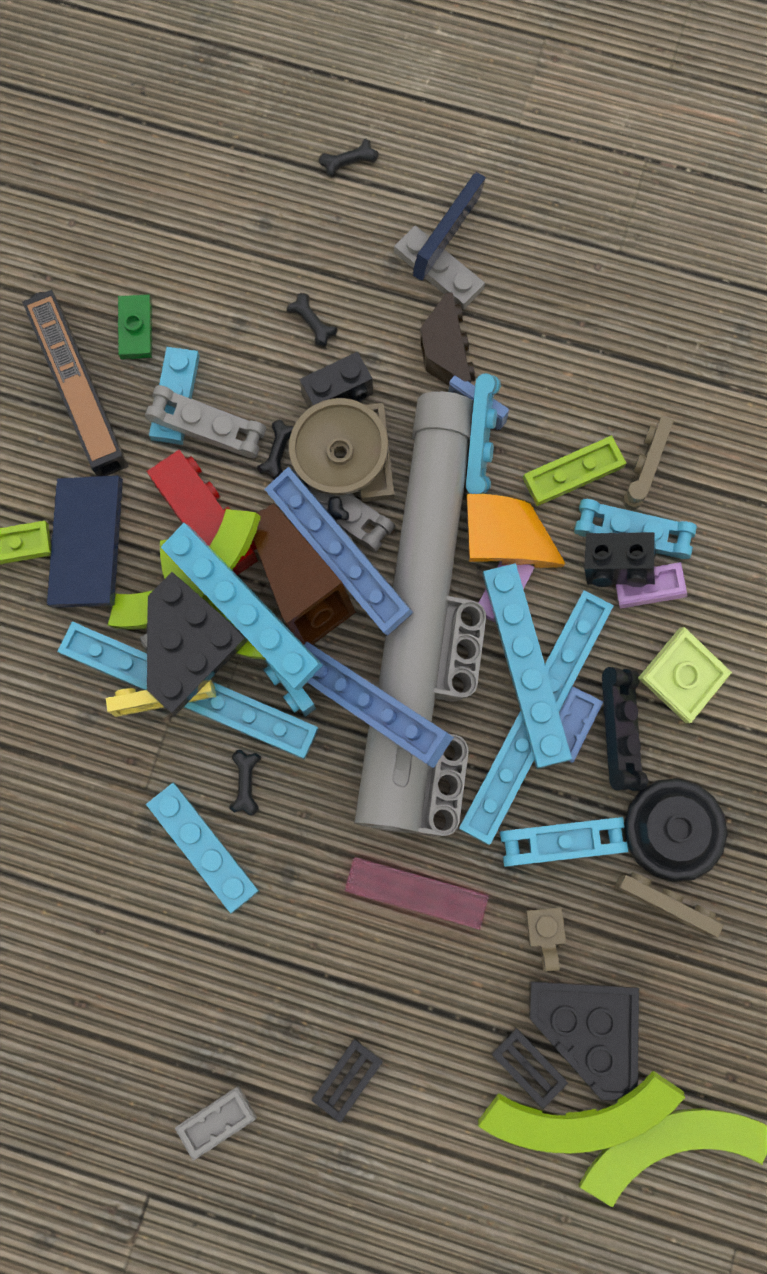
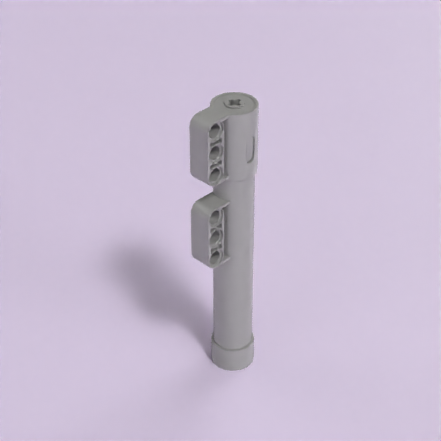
[354,391,486,837]

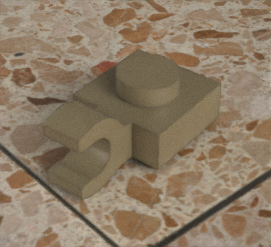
[525,907,566,972]

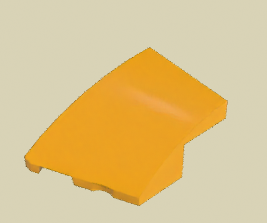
[466,494,565,568]

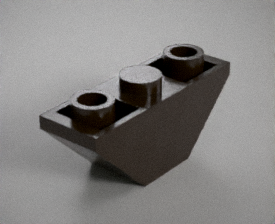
[420,292,475,386]

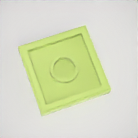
[638,627,732,723]

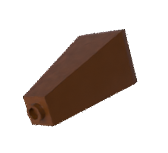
[253,503,356,645]

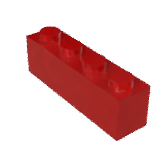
[146,449,258,575]

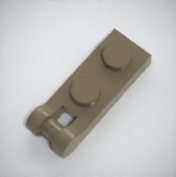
[623,416,674,510]

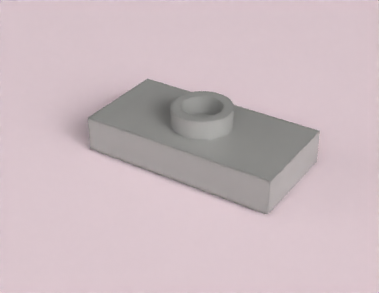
[175,1085,257,1161]

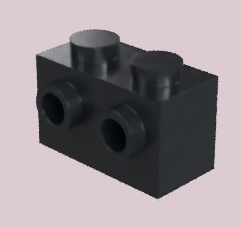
[299,351,373,408]
[584,532,656,587]

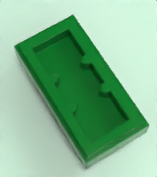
[118,294,152,359]

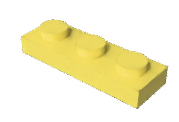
[106,679,216,717]

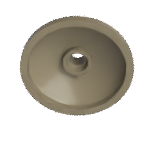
[289,398,389,495]

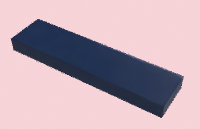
[412,172,486,281]

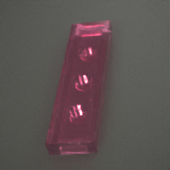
[344,857,489,930]

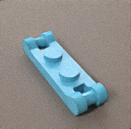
[466,373,501,494]
[574,499,697,559]
[500,817,628,867]

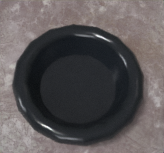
[624,778,728,882]

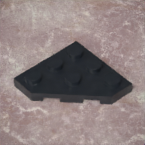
[147,572,248,716]
[529,981,639,1101]

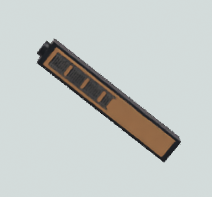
[22,290,129,476]

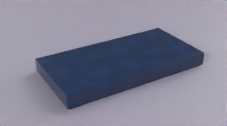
[47,475,123,608]

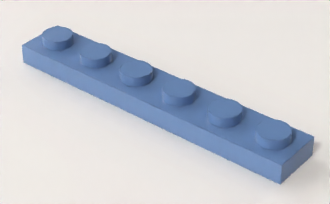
[264,467,414,635]
[304,642,454,768]

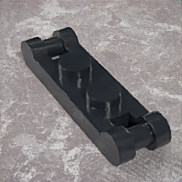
[602,667,648,791]

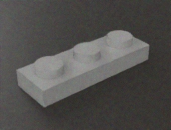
[394,226,485,310]

